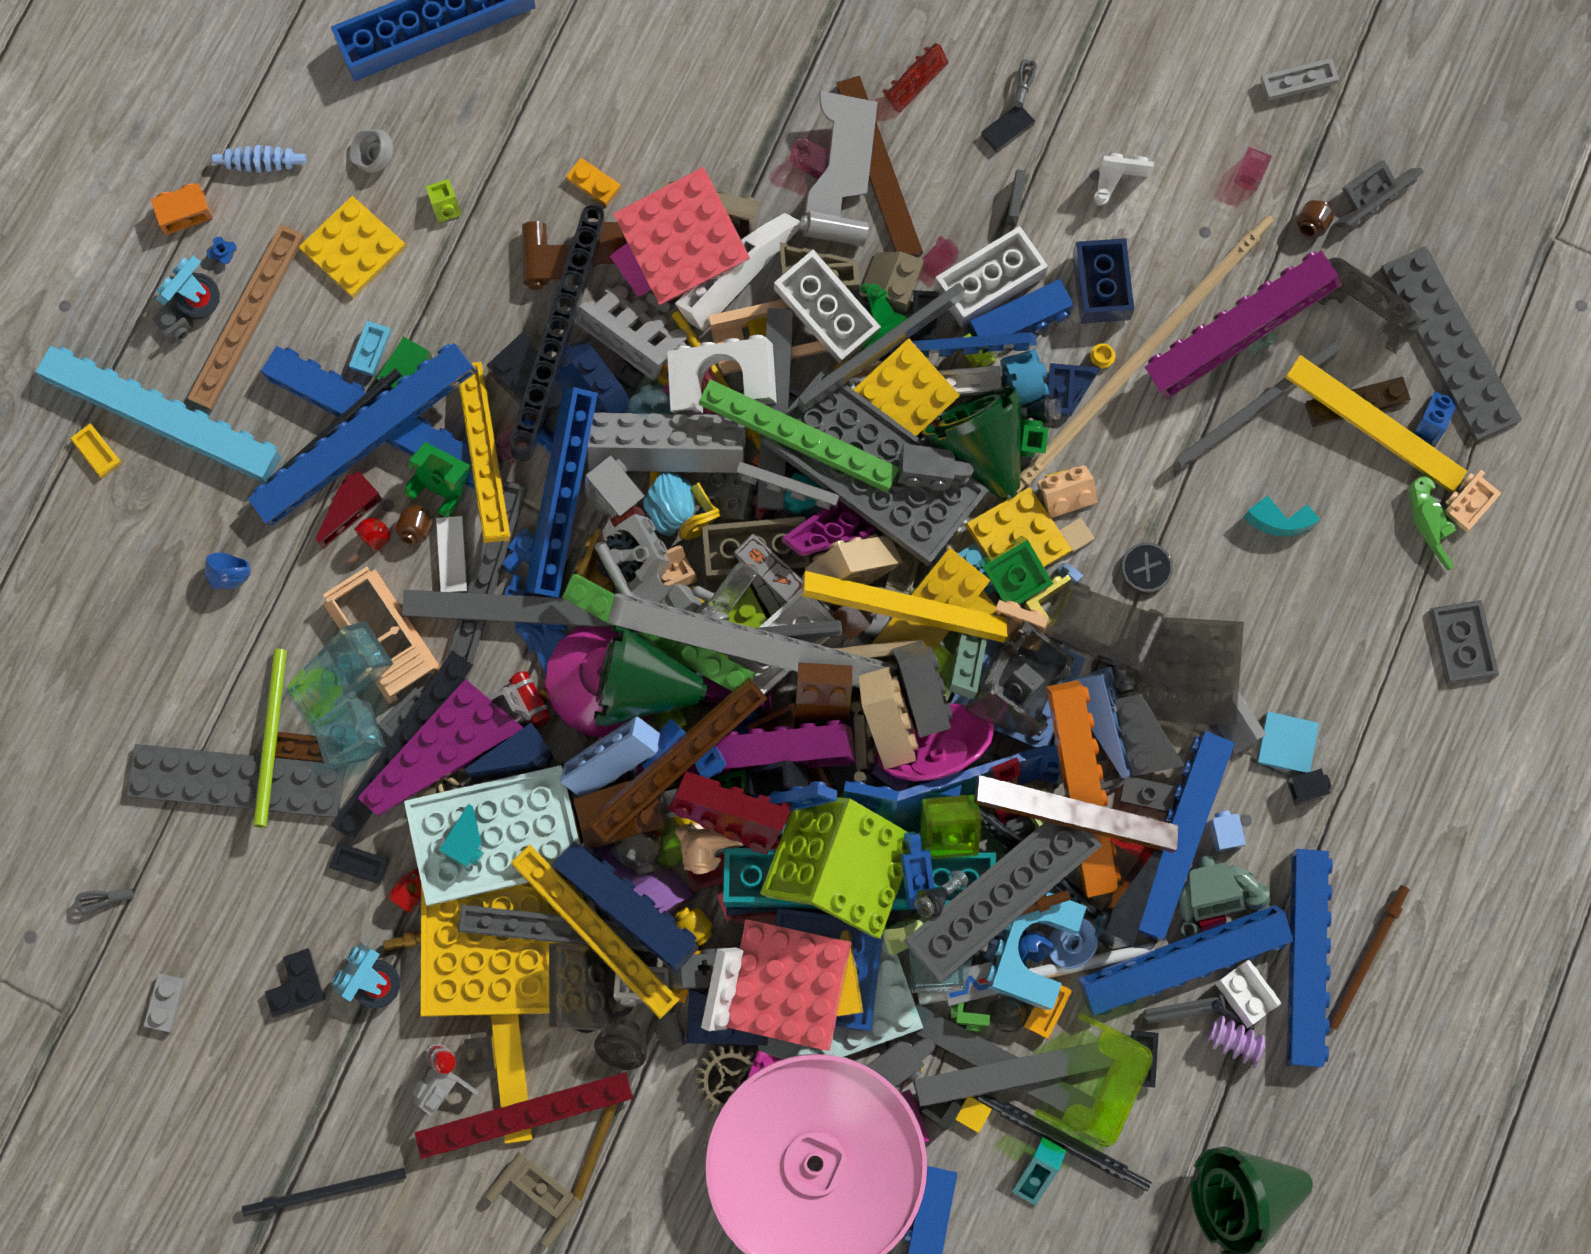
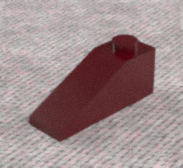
[316,471,382,549]

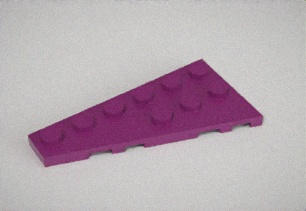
[358,679,523,817]

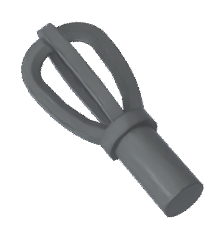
[1014,59,1037,107]
[75,888,134,913]

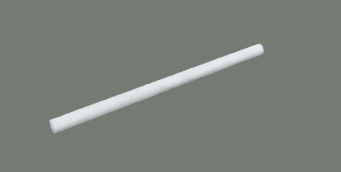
[917,943,1154,1005]

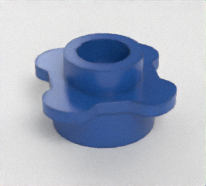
[207,237,237,265]

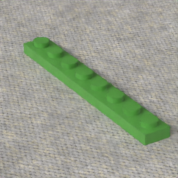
[698,379,899,493]
[562,574,757,691]

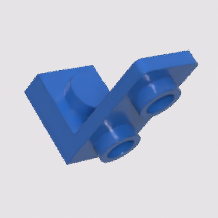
[1413,392,1457,448]

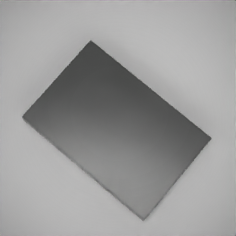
[1429,600,1499,685]

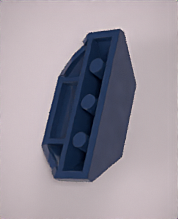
[556,337,638,414]

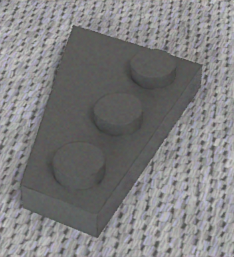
[1115,694,1184,777]

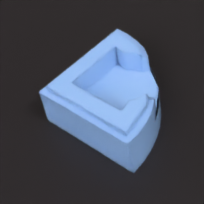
[1056,563,1083,588]

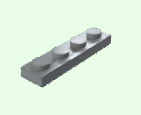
[737,462,839,510]

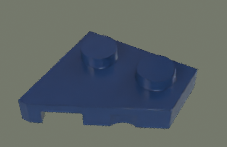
[1048,363,1099,417]

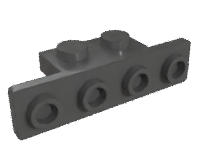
[1335,160,1424,229]

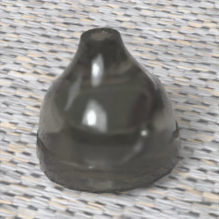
[987,994,1028,1033]

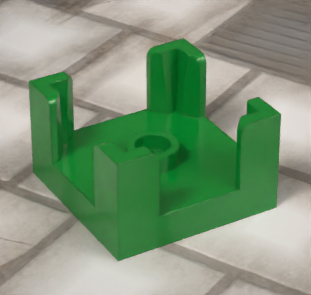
[403,442,470,518]
[978,536,1053,604]

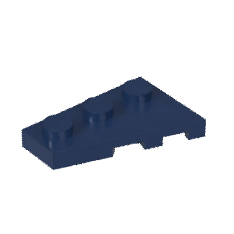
[687,989,768,1046]

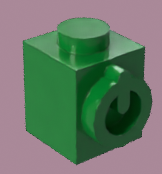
[1021,419,1049,458]

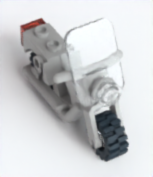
[594,506,758,673]

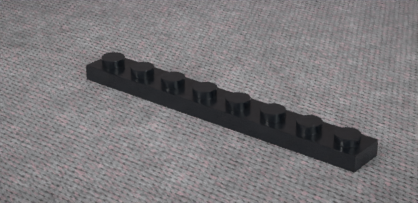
[330,650,473,840]

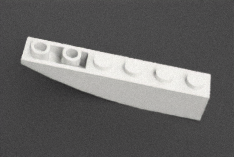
[675,213,801,331]

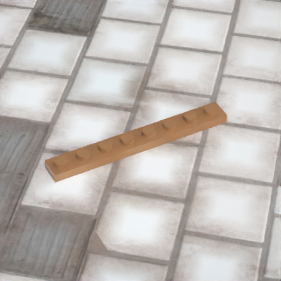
[187,224,305,411]

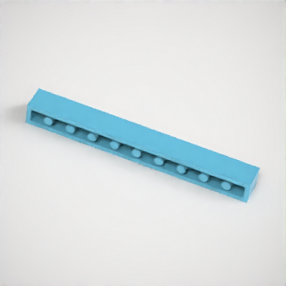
[35,346,281,484]

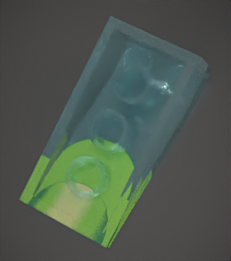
[287,621,394,728]

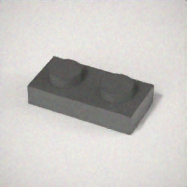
[377,687,421,737]

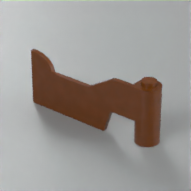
[522,221,628,290]

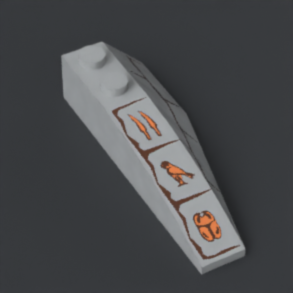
[734,534,864,649]

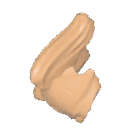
[675,823,744,874]

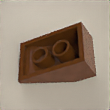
[794,662,852,729]
[574,781,665,850]

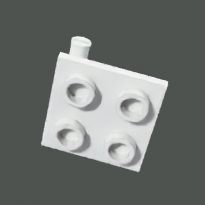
[1094,153,1154,206]

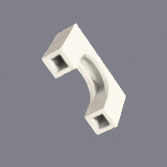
[667,335,777,414]

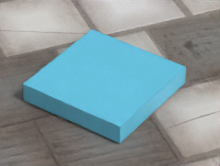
[1257,712,1319,774]

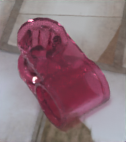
[790,139,830,180]

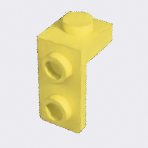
[1023,575,1071,629]

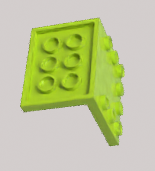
[760,797,908,938]

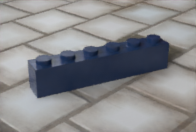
[553,841,698,973]

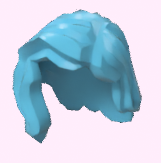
[642,472,695,536]

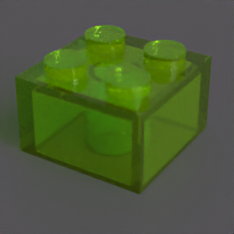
[919,794,982,860]

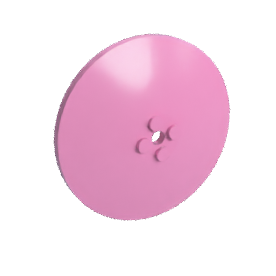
[705,1054,927,1254]

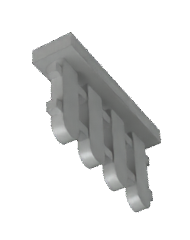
[575,286,687,381]

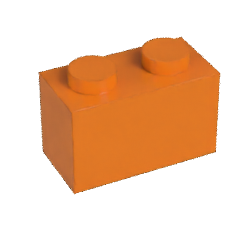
[150,183,213,235]

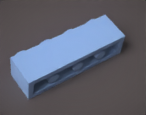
[560,716,660,797]

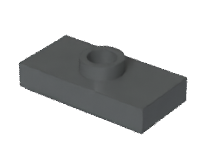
[1119,776,1176,813]

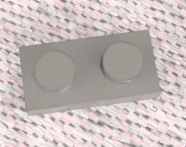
[144,973,187,1033]

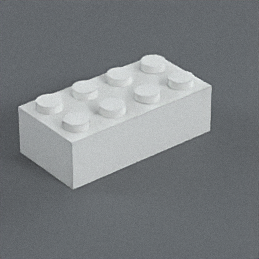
[934,226,1048,328]
[774,250,881,366]

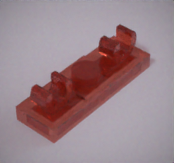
[882,43,949,113]

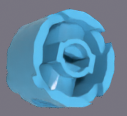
[1000,349,1049,405]

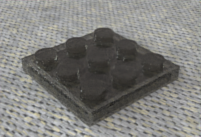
[549,943,616,1031]

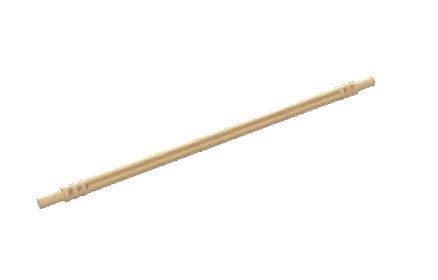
[1005,215,1274,501]

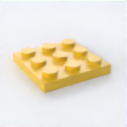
[299,196,407,299]
[853,338,960,436]
[965,487,1072,568]

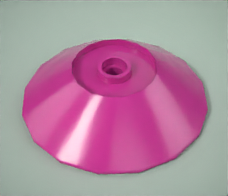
[545,625,653,737]
[876,703,994,782]

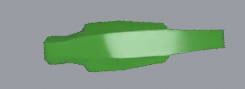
[1408,477,1456,571]

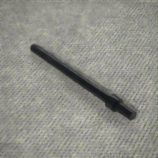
[242,1167,407,1217]

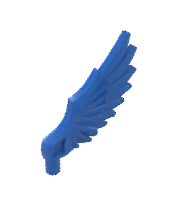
[504,574,566,675]

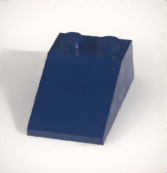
[465,723,554,782]

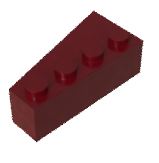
[668,772,792,855]

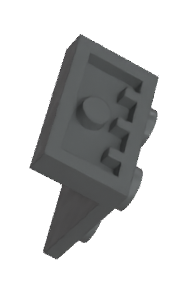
[701,472,759,522]

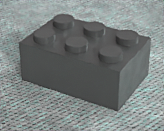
[892,640,953,738]

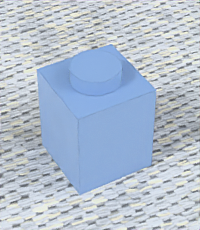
[1208,811,1246,853]

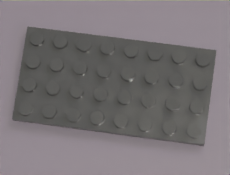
[762,368,988,567]

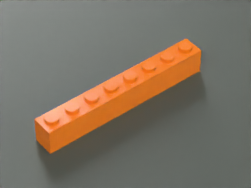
[1046,680,1121,897]

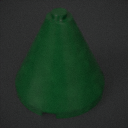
[923,386,1021,500]
[593,624,707,727]
[1191,1146,1313,1254]

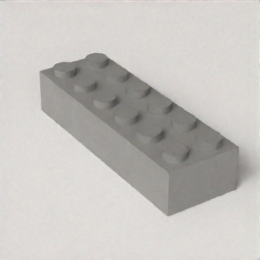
[587,413,746,473]

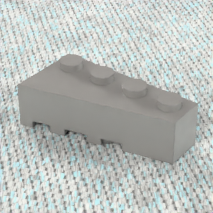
[584,455,644,516]

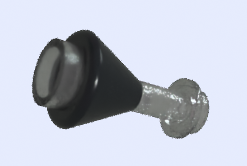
[1021,395,1061,425]
[914,870,968,918]

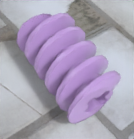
[1204,1015,1265,1068]

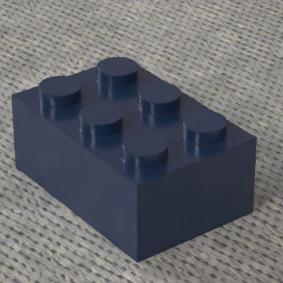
[1072,238,1135,324]

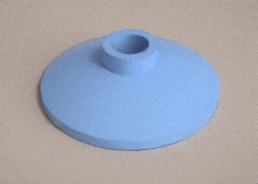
[1049,918,1098,969]

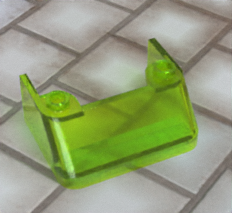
[1035,1013,1153,1147]

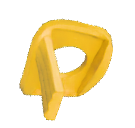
[679,483,720,540]

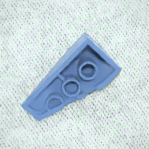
[1073,667,1131,778]

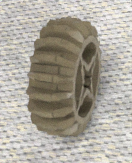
[694,1045,754,1116]

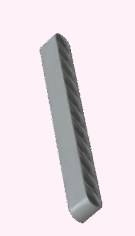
[608,594,898,688]

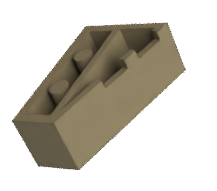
[780,242,860,293]

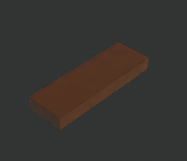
[275,732,346,765]

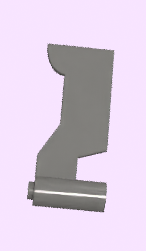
[800,91,878,247]

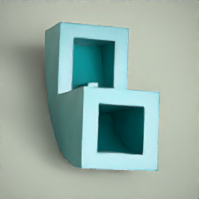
[1243,495,1320,537]

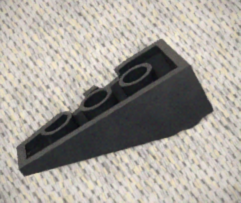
[1094,847,1163,950]

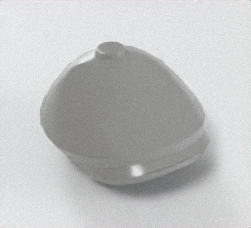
[350,129,394,173]

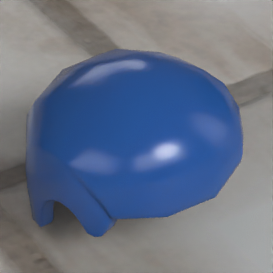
[1018,931,1055,966]

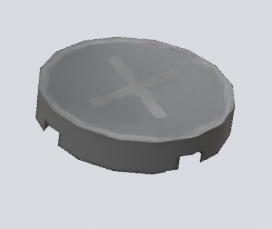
[1121,543,1173,594]

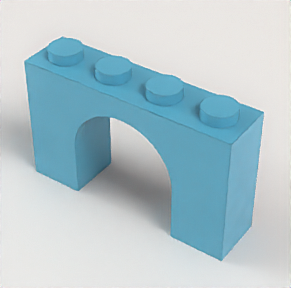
[986,892,1086,1011]

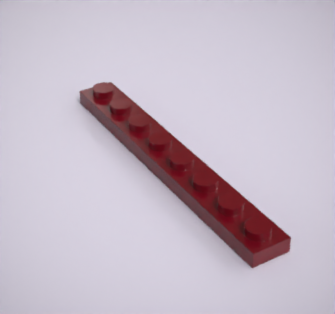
[414,1072,634,1159]

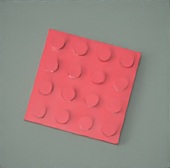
[613,167,750,306]
[724,919,851,1051]

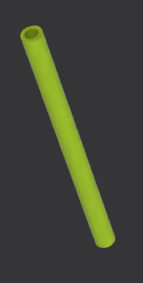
[253,649,287,828]

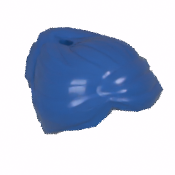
[204,553,251,590]

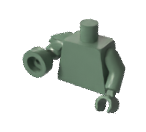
[1179,856,1270,936]

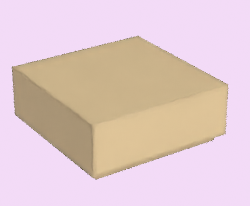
[1059,517,1095,554]

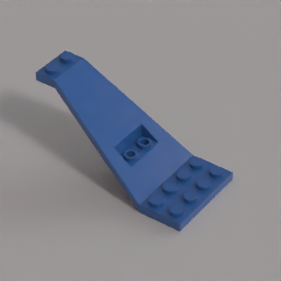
[843,745,1063,835]

